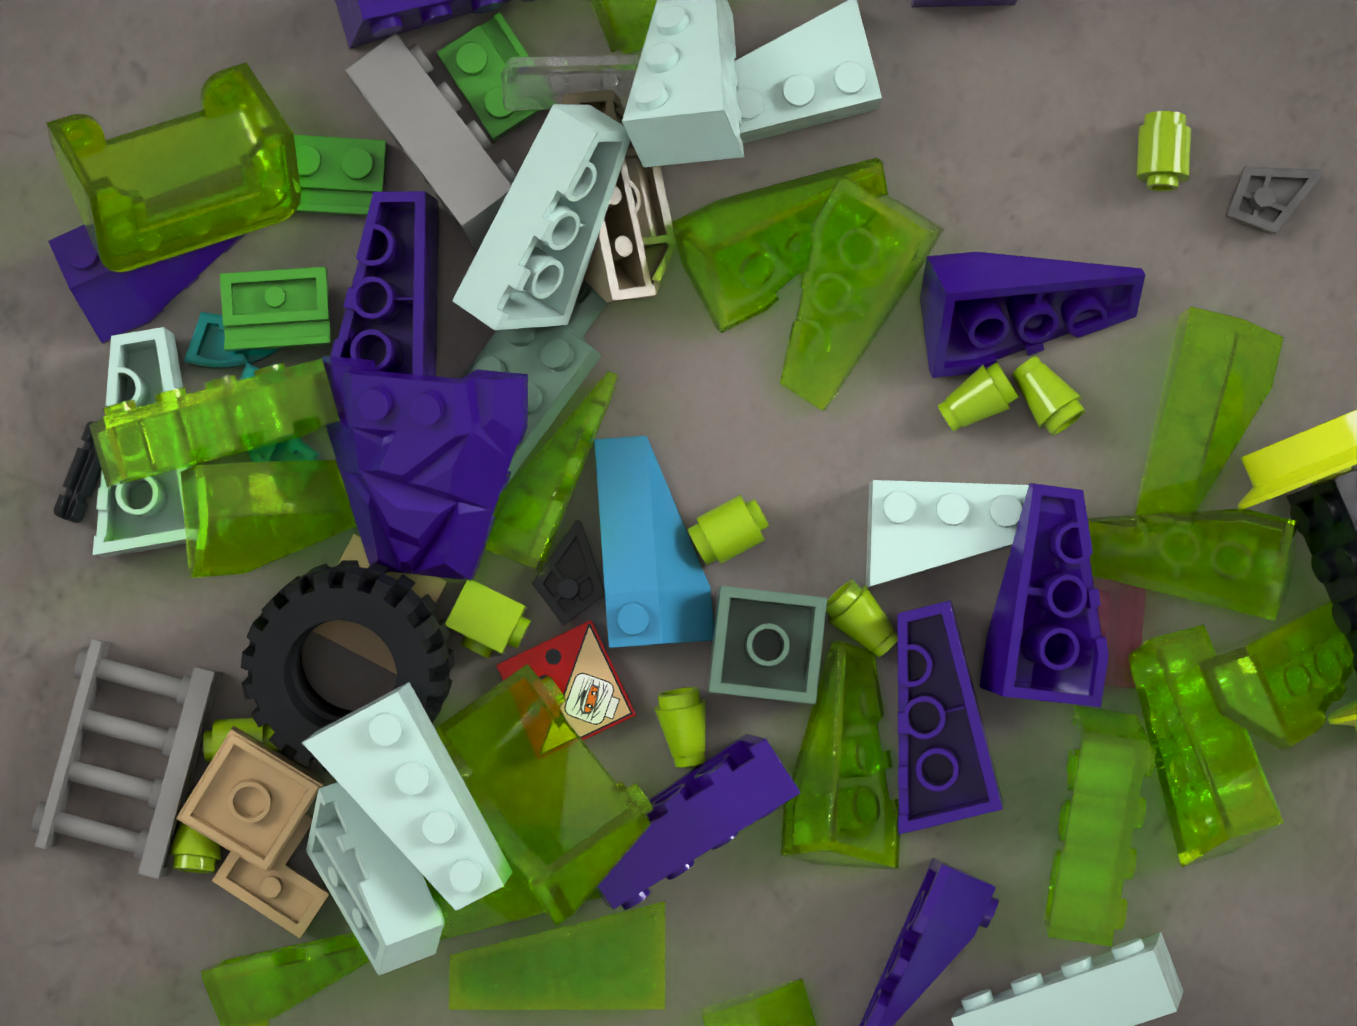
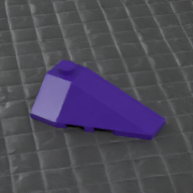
[48,162,272,344]
[859,858,999,1026]

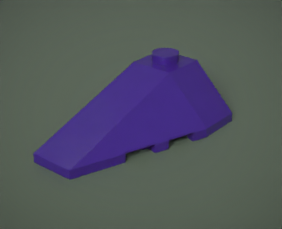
[920,252,1146,378]
[979,483,1109,707]

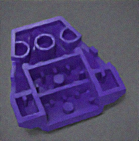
[320,356,528,581]

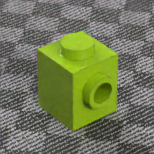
[445,580,531,659]

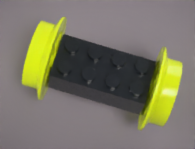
[1237,409,1357,731]

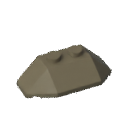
[562,90,677,303]

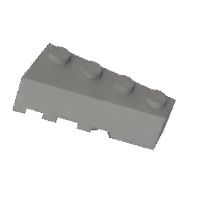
[345,33,516,252]

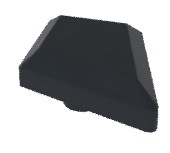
[532,520,605,626]

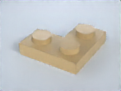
[212,813,331,939]

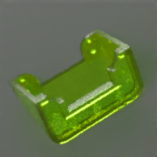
[46,62,301,272]
[435,664,654,926]

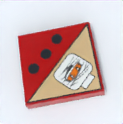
[496,620,636,760]

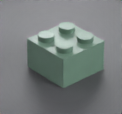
[707,586,827,704]

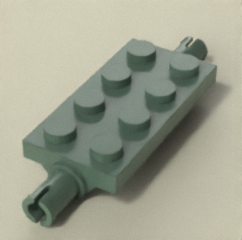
[461,281,610,494]

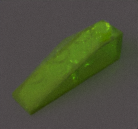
[485,371,619,573]
[180,460,357,578]

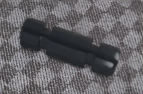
[53,421,106,523]

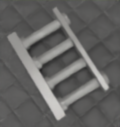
[31,639,222,879]

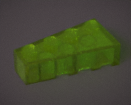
[89,358,340,488]
[1128,624,1284,868]
[1044,705,1156,947]
[449,901,665,1011]

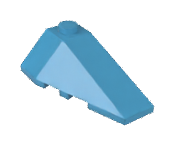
[594,436,714,648]

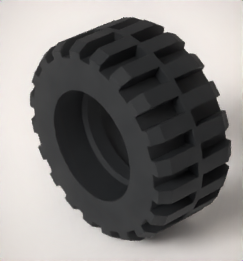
[241,560,454,772]

